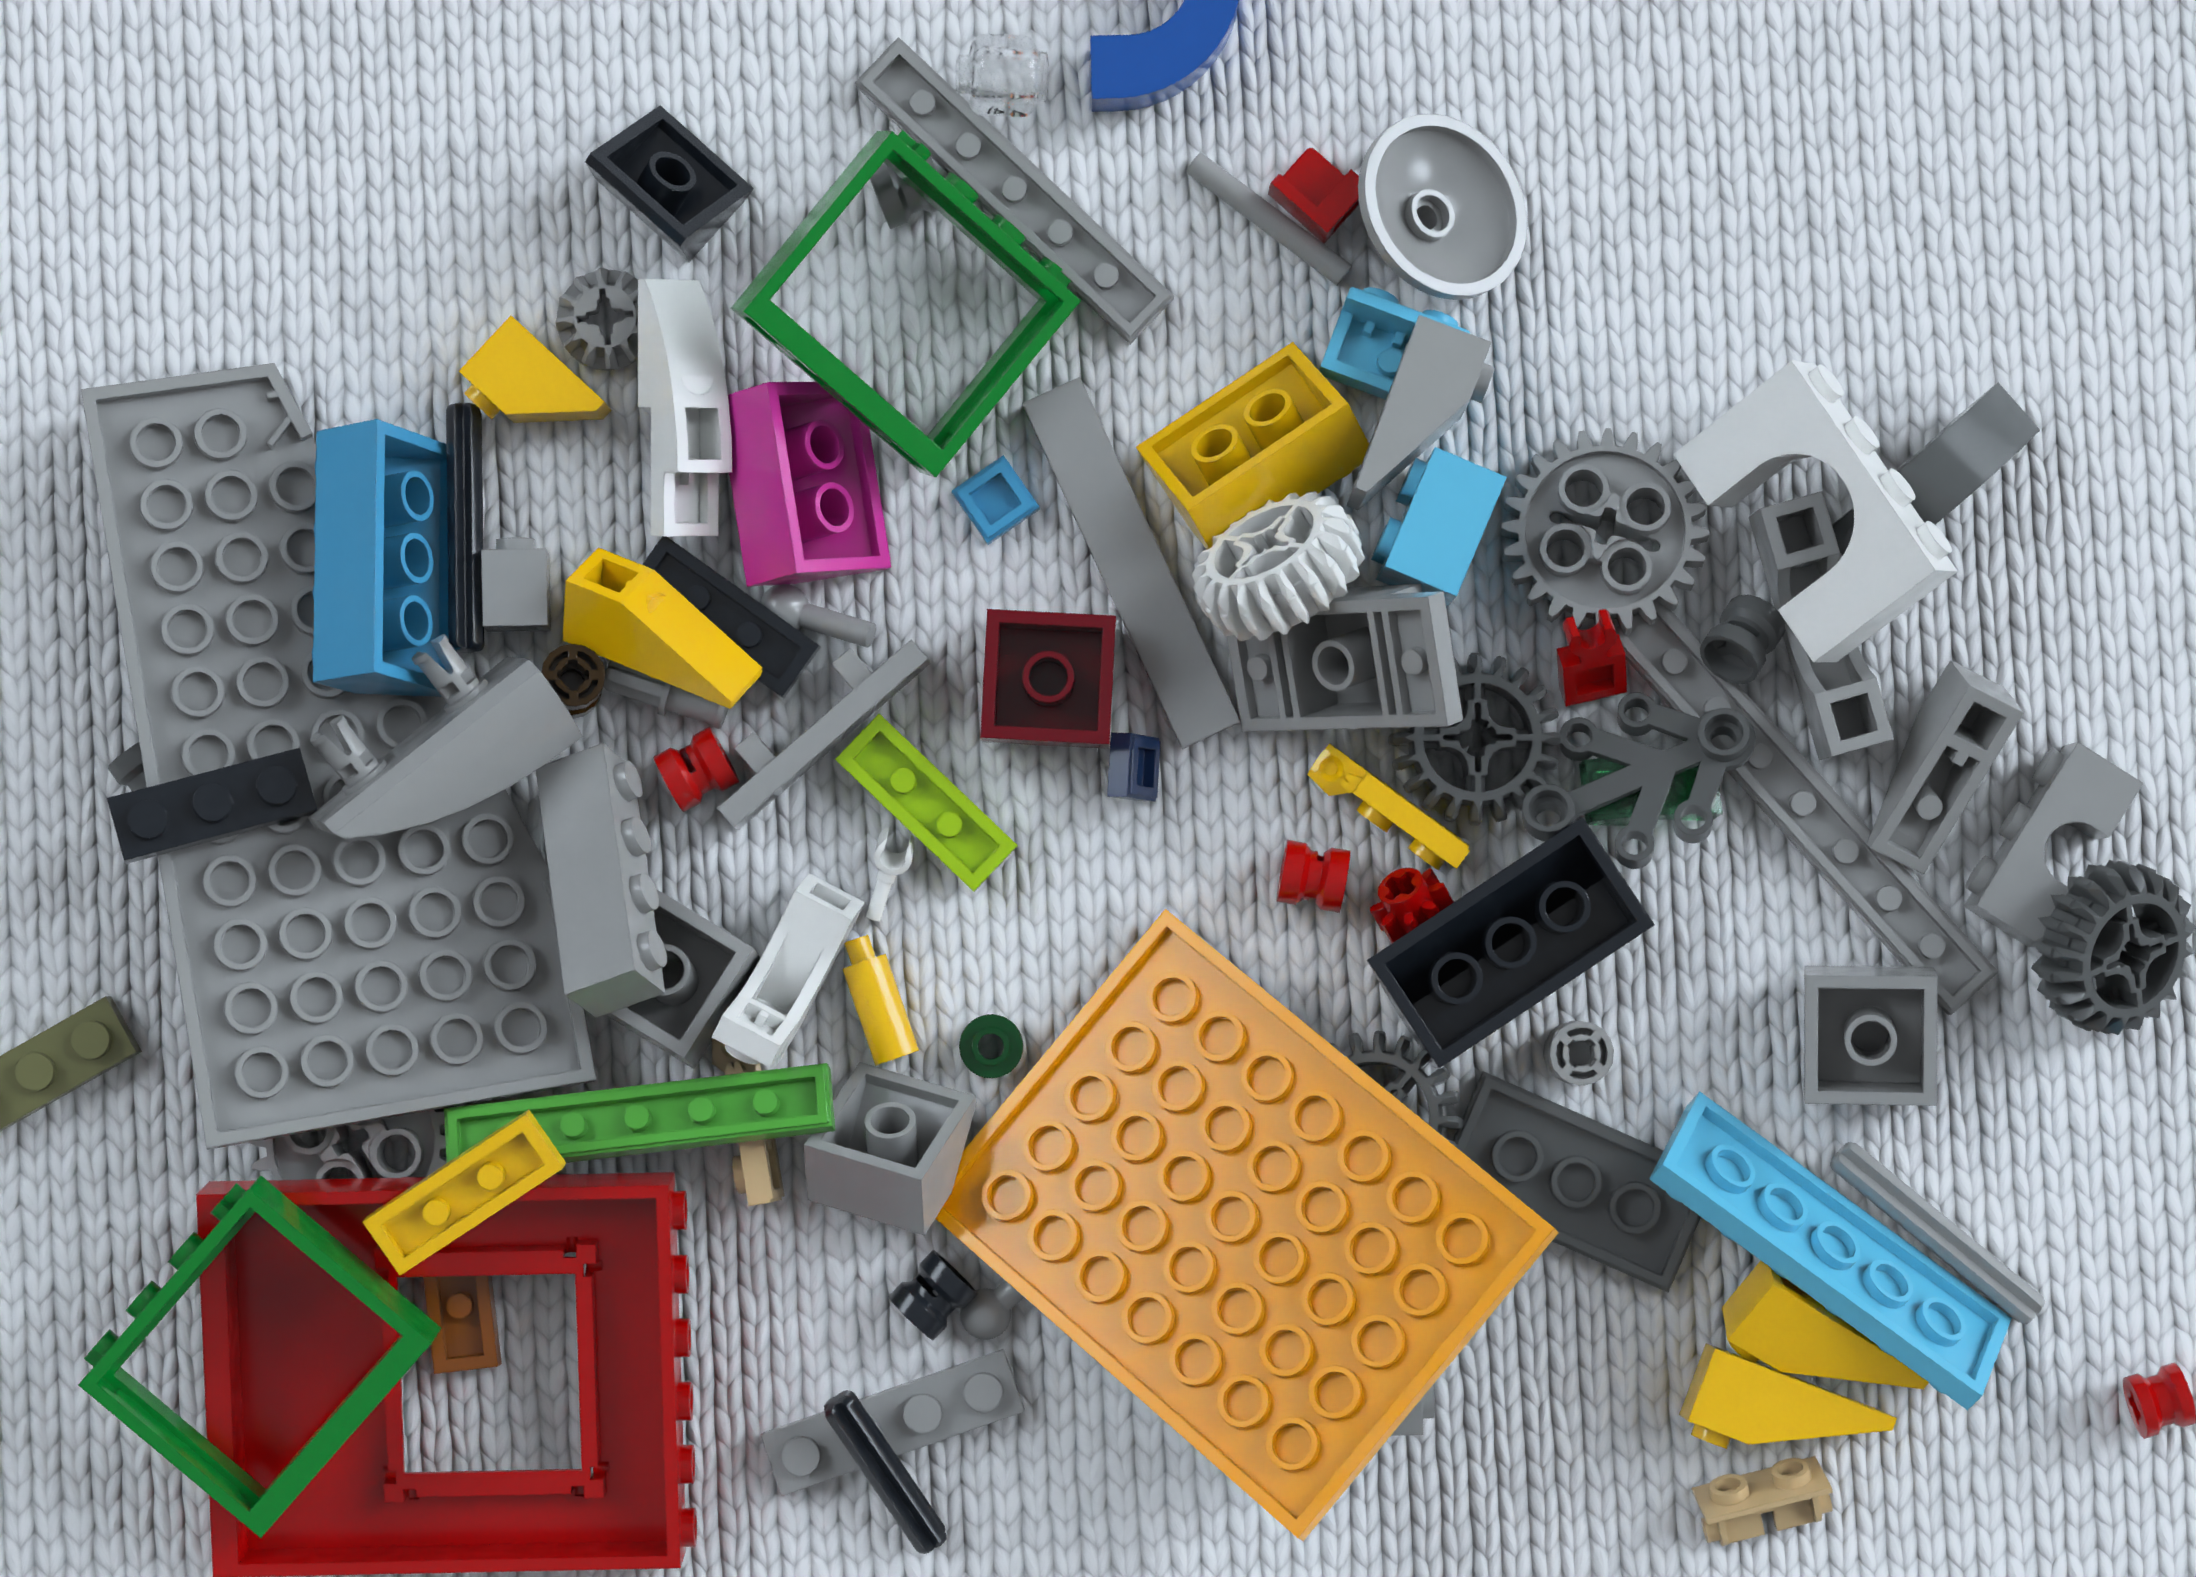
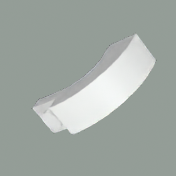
[711,873,865,1069]

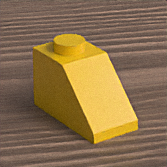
[459,316,612,423]

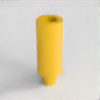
[842,935,919,1066]

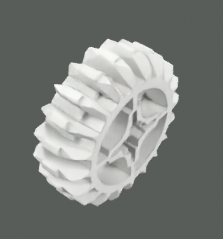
[1192,491,1365,641]

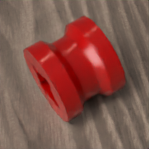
[2123,1362,2196,1439]

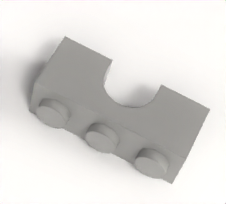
[1964,742,2143,947]

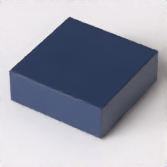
[1107,732,1161,802]

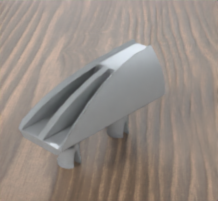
[308,634,583,839]

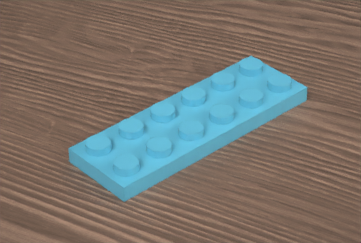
[1649,1091,2012,1410]

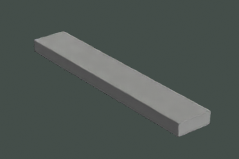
[855,37,1174,345]
[1022,377,1240,750]

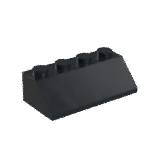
[1367,817,1655,1068]

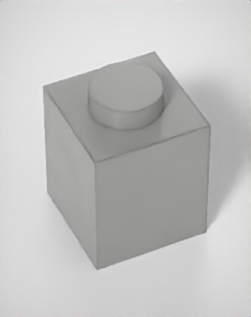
[481,537,551,632]

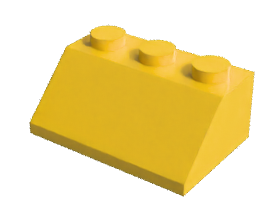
[1136,342,1369,549]

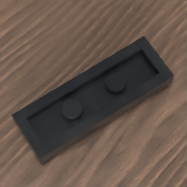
[642,536,821,699]
[107,748,317,864]

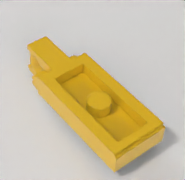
[1307,743,1470,871]

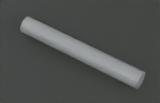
[1186,152,1352,286]

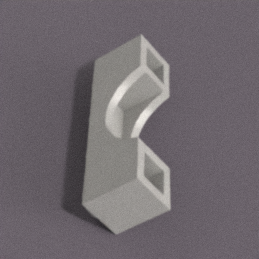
[1748,491,1894,761]

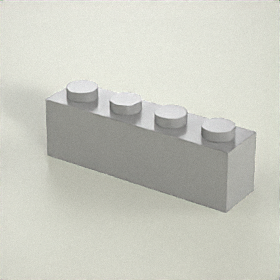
[536,743,667,1018]

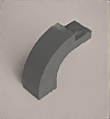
[1832,382,2040,555]

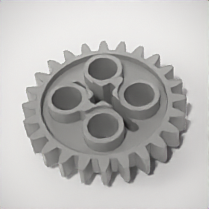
[1500,428,1709,635]
[249,1109,447,1180]

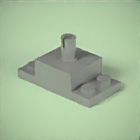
[1227,584,1463,732]

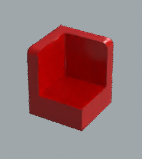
[1268,148,1359,244]

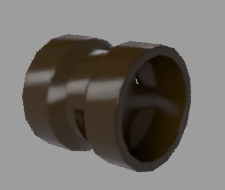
[541,644,605,719]

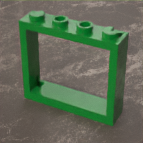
[731,130,1081,478]
[78,1176,441,1538]

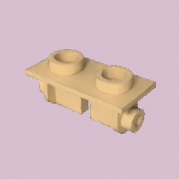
[1692,1456,1833,1546]

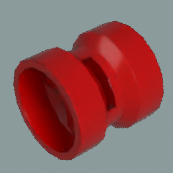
[653,727,740,812]
[1276,840,1350,913]

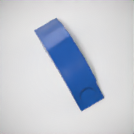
[1090,0,1239,112]

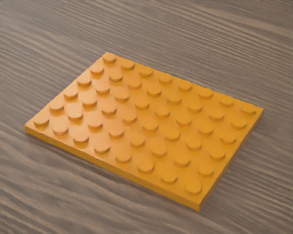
[935,909,1559,1541]

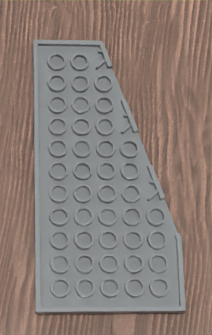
[81,363,596,1150]

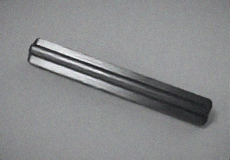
[446,403,485,653]

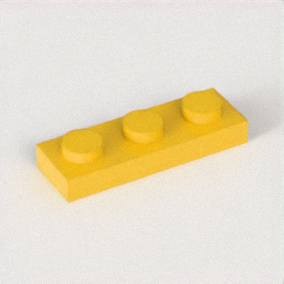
[362,1109,566,1276]

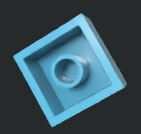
[1371,447,1507,608]

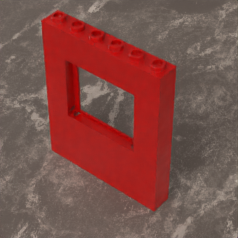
[196,1172,697,1577]

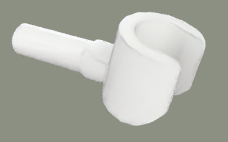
[866,827,915,921]

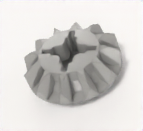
[555,267,638,370]

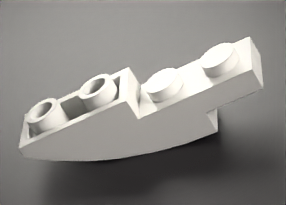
[638,279,732,536]

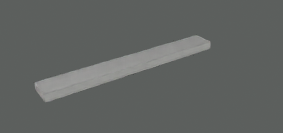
[1615,602,1998,1015]

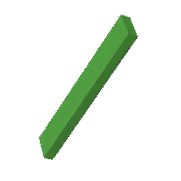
[444,1063,835,1163]

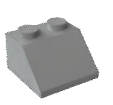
[803,1062,976,1235]

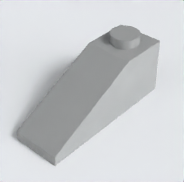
[1346,315,1495,510]
[1867,660,2024,874]

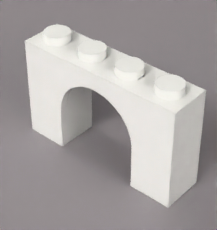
[1673,360,1958,662]

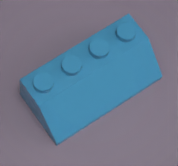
[312,419,449,697]

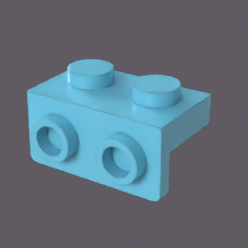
[1319,287,1470,400]

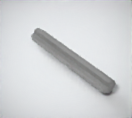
[1830,1142,2045,1325]

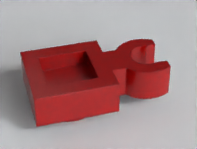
[1556,609,1627,707]

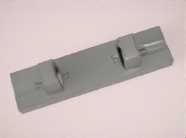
[717,640,931,830]

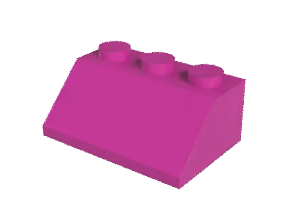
[728,382,891,587]

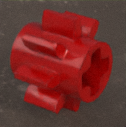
[1370,868,1454,943]

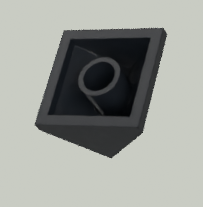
[585,105,754,262]

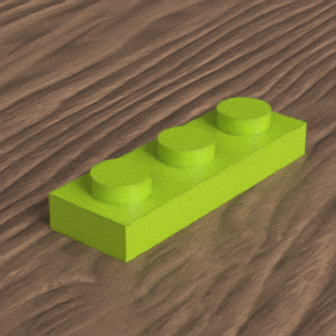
[835,714,1018,892]

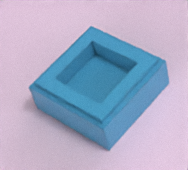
[951,455,1040,545]

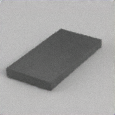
[1452,1071,1701,1293]

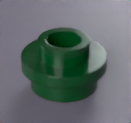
[959,1014,1023,1078]

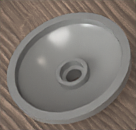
[1358,114,1527,300]

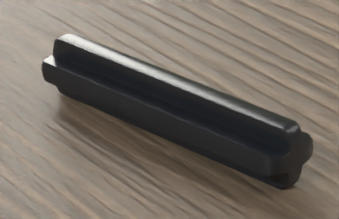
[824,1390,947,1554]

